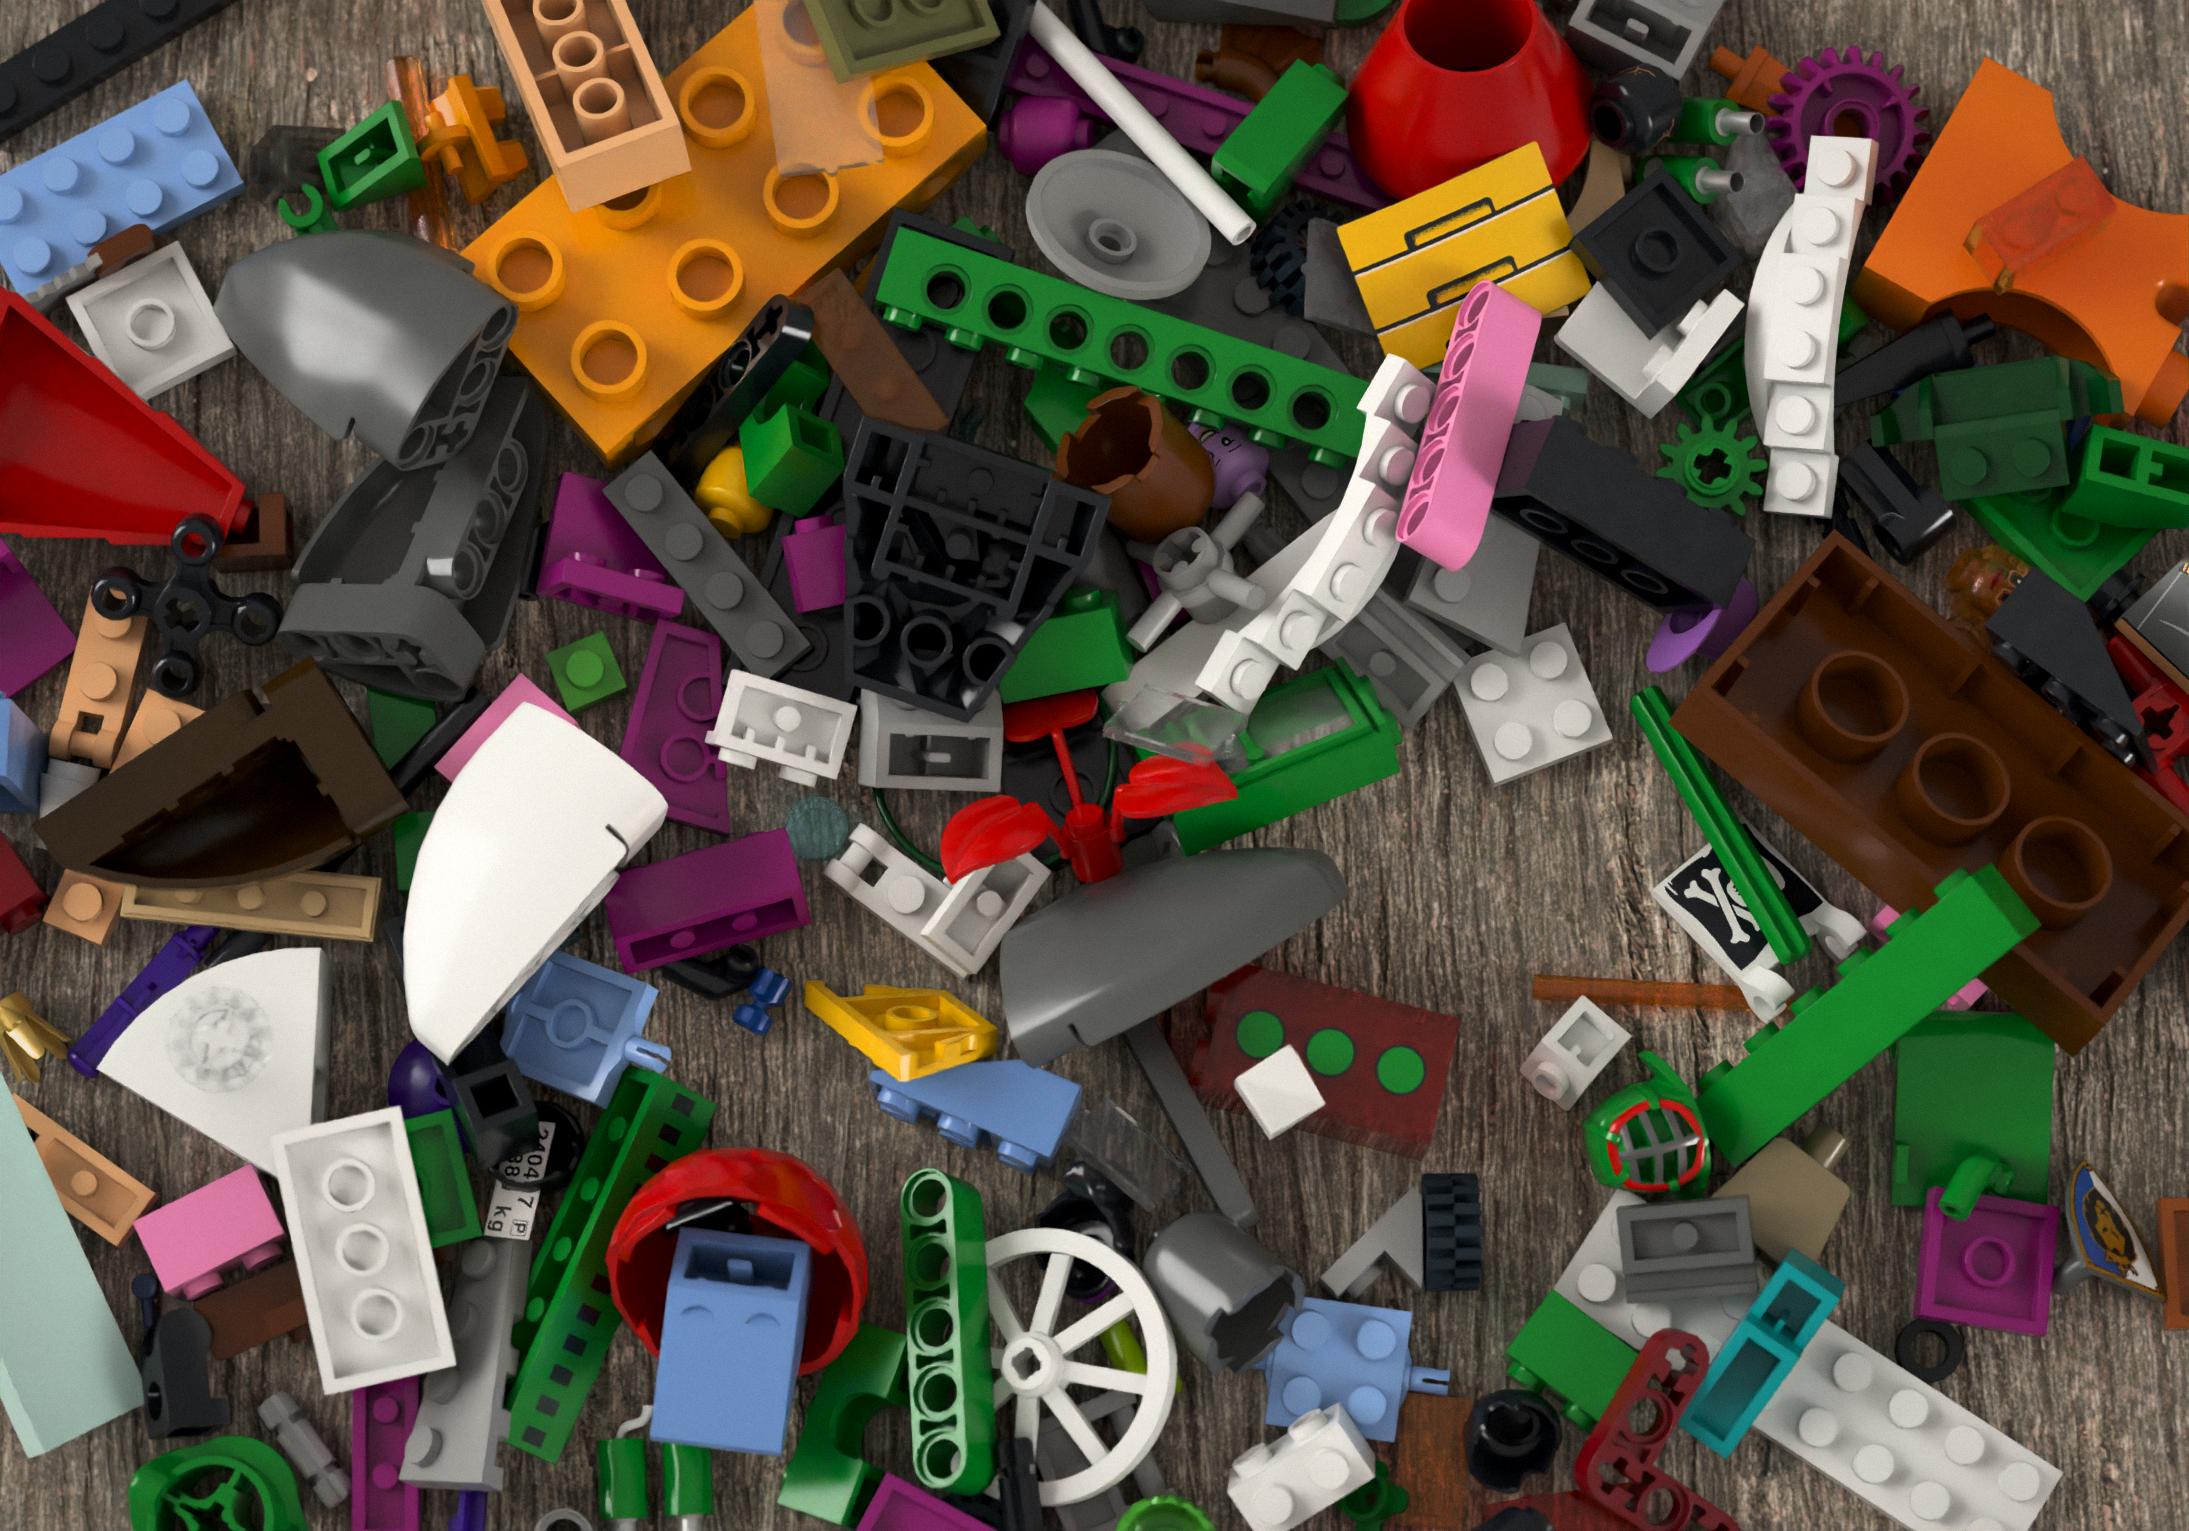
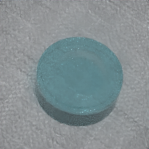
[784,796,849,863]

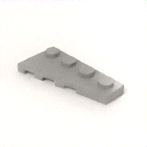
[1402,382,1564,659]
[398,1231,533,1492]

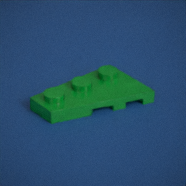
[1937,479,2162,604]

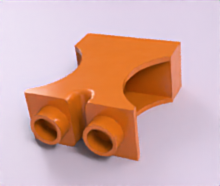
[1849,56,2189,431]

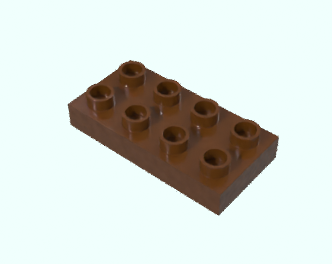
[1668,529,2189,1058]

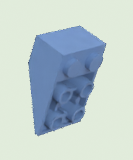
[868,1059,1082,1176]
[650,1227,816,1457]

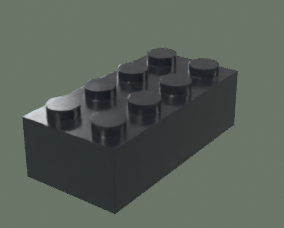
[1489,415,1757,614]

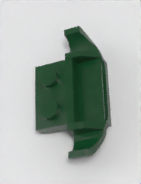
[1868,355,2124,502]

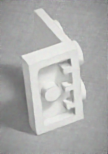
[1554,281,1745,419]

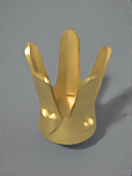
[0,991,72,1083]

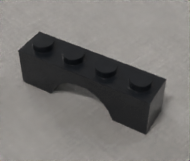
[383,913,541,1171]

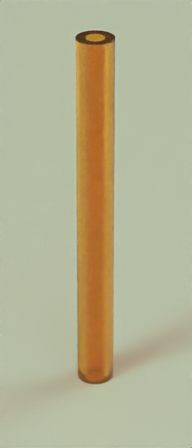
[1532,974,1792,1014]

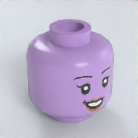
[1187,423,1269,509]

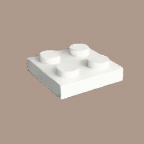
[65,241,238,401]
[1451,622,1613,788]

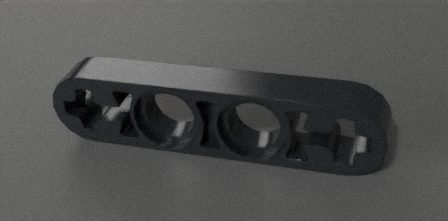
[650,294,814,488]

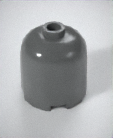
[1140,1211,1305,1376]

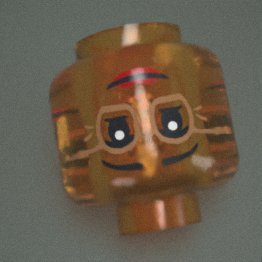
[1944,544,2032,637]

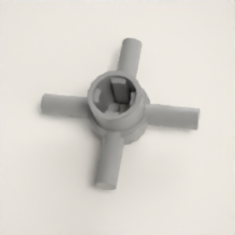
[1126,491,1266,653]

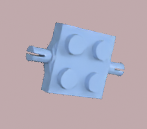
[499,950,671,1110]
[1251,1297,1450,1443]

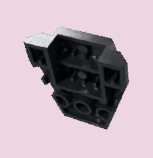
[843,414,1113,724]

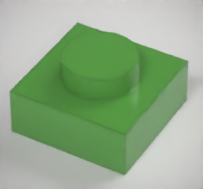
[544,630,629,717]

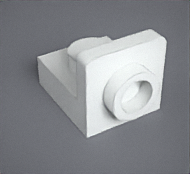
[1520,994,1632,1111]

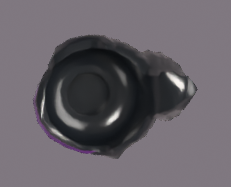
[1034,1160,1136,1304]

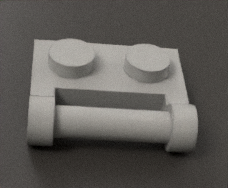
[1036,1390,1177,1531]

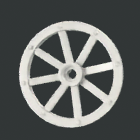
[944,1228,1177,1507]

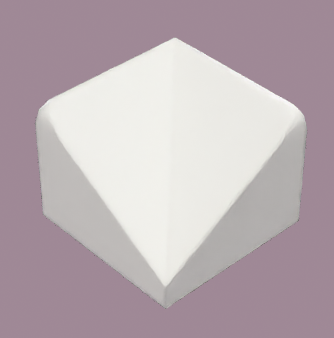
[1234,1044,1326,1140]

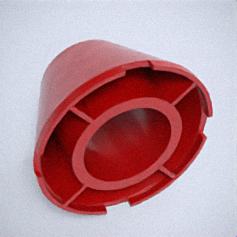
[1345,0,1594,201]

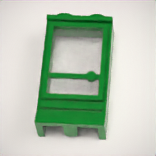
[1131,656,1402,857]

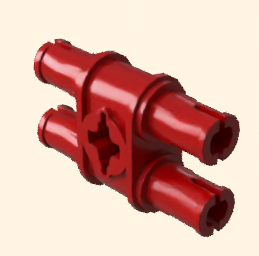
[2083,633,2189,817]

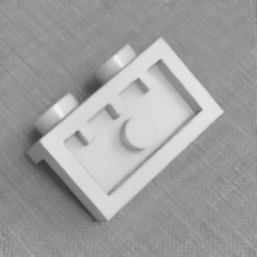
[704,669,858,788]

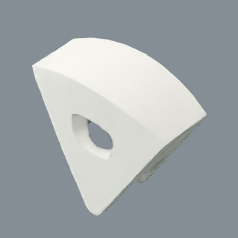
[97,947,333,1181]

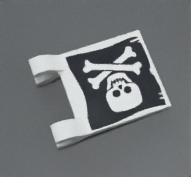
[1650,815,1867,1024]

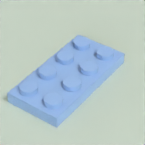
[0,79,247,297]

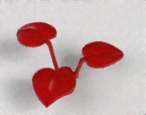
[940,687,1238,885]

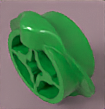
[128,1435,309,1531]

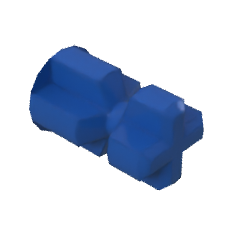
[733,966,793,1036]

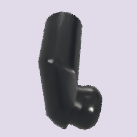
[1066,0,1145,64]
[662,944,759,1001]

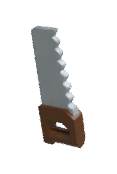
[23,224,169,315]

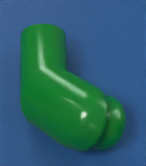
[1938,1152,2016,1221]

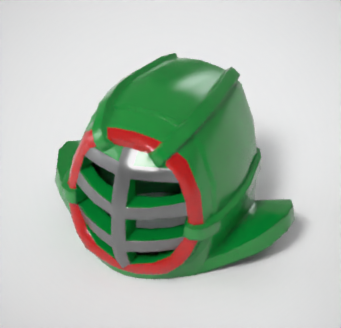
[1580,1049,1711,1201]

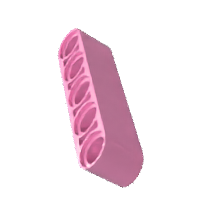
[1395,279,1542,572]

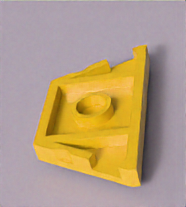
[804,980,998,1081]

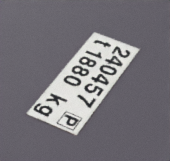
[484,1121,556,1240]

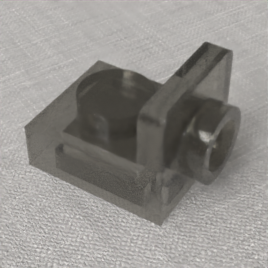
[249,125,346,204]

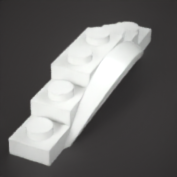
[1745,135,1879,519]
[1194,353,1437,719]

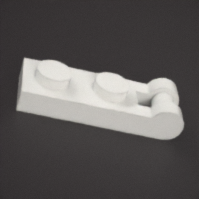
[821,823,971,982]

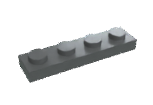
[602,449,814,680]

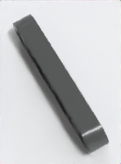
[1121,1016,1261,1230]

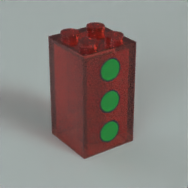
[1188,964,1461,1161]

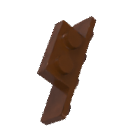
[194,1243,458,1361]

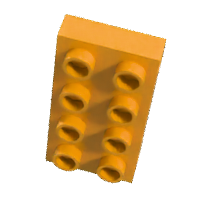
[459,0,988,473]

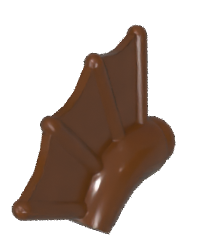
[1194,24,1345,104]

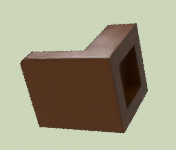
[212,492,295,574]

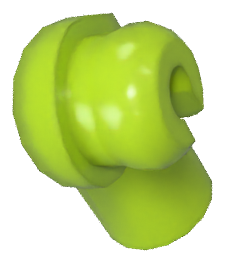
[1098,1319,1183,1397]

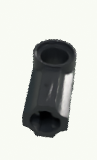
[1837,438,1957,567]

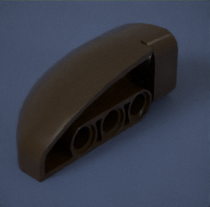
[32,655,412,892]

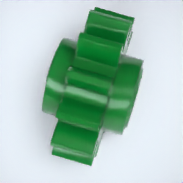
[1653,414,1768,520]

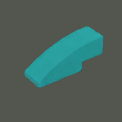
[1677,1247,1847,1459]

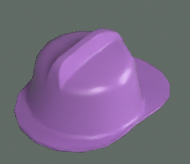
[1646,576,1759,674]

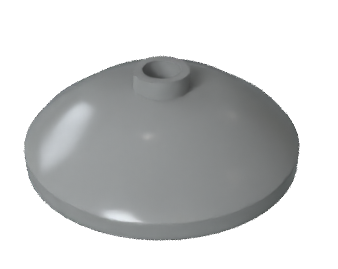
[1026,149,1211,300]

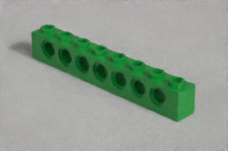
[873,226,1371,471]

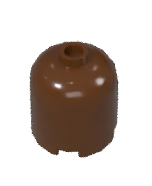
[1056,385,1217,545]

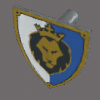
[2051,1159,2167,1304]

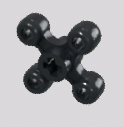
[91,512,284,700]

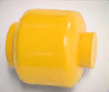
[693,440,776,539]

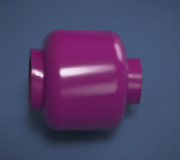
[1000,96,1095,177]

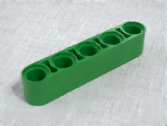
[900,1168,997,1496]

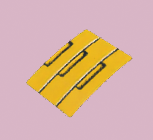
[1337,141,1592,370]

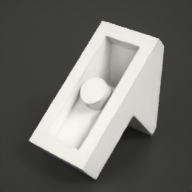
[920,852,1051,975]

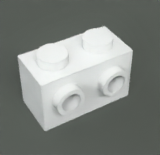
[1227,1401,1375,1531]

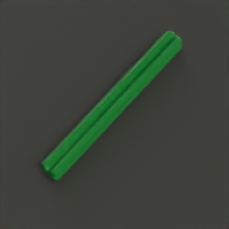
[1630,685,1812,965]

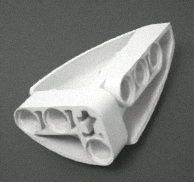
[403,701,668,1066]

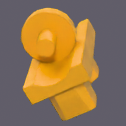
[416,74,528,205]

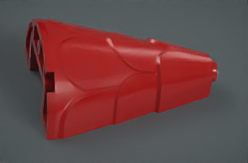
[0,286,256,546]

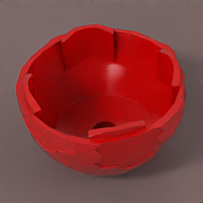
[605,1147,867,1377]

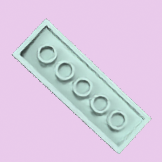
[0,1071,144,1459]

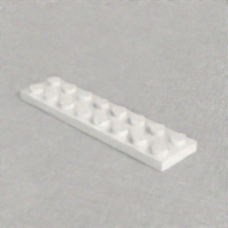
[1553,1190,2063,1531]

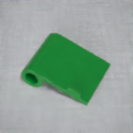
[1889,1010,2054,1206]

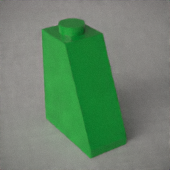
[1211,58,1350,230]

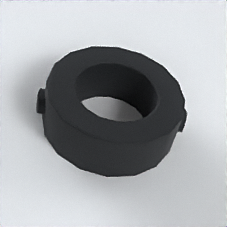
[1894,1319,1963,1383]

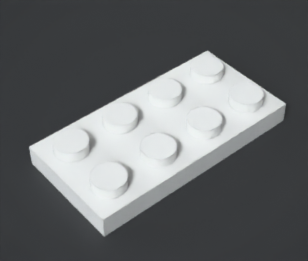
[269,1106,457,1395]

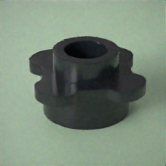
[2086,568,2146,630]

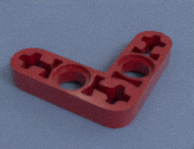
[1574,1328,1741,1531]

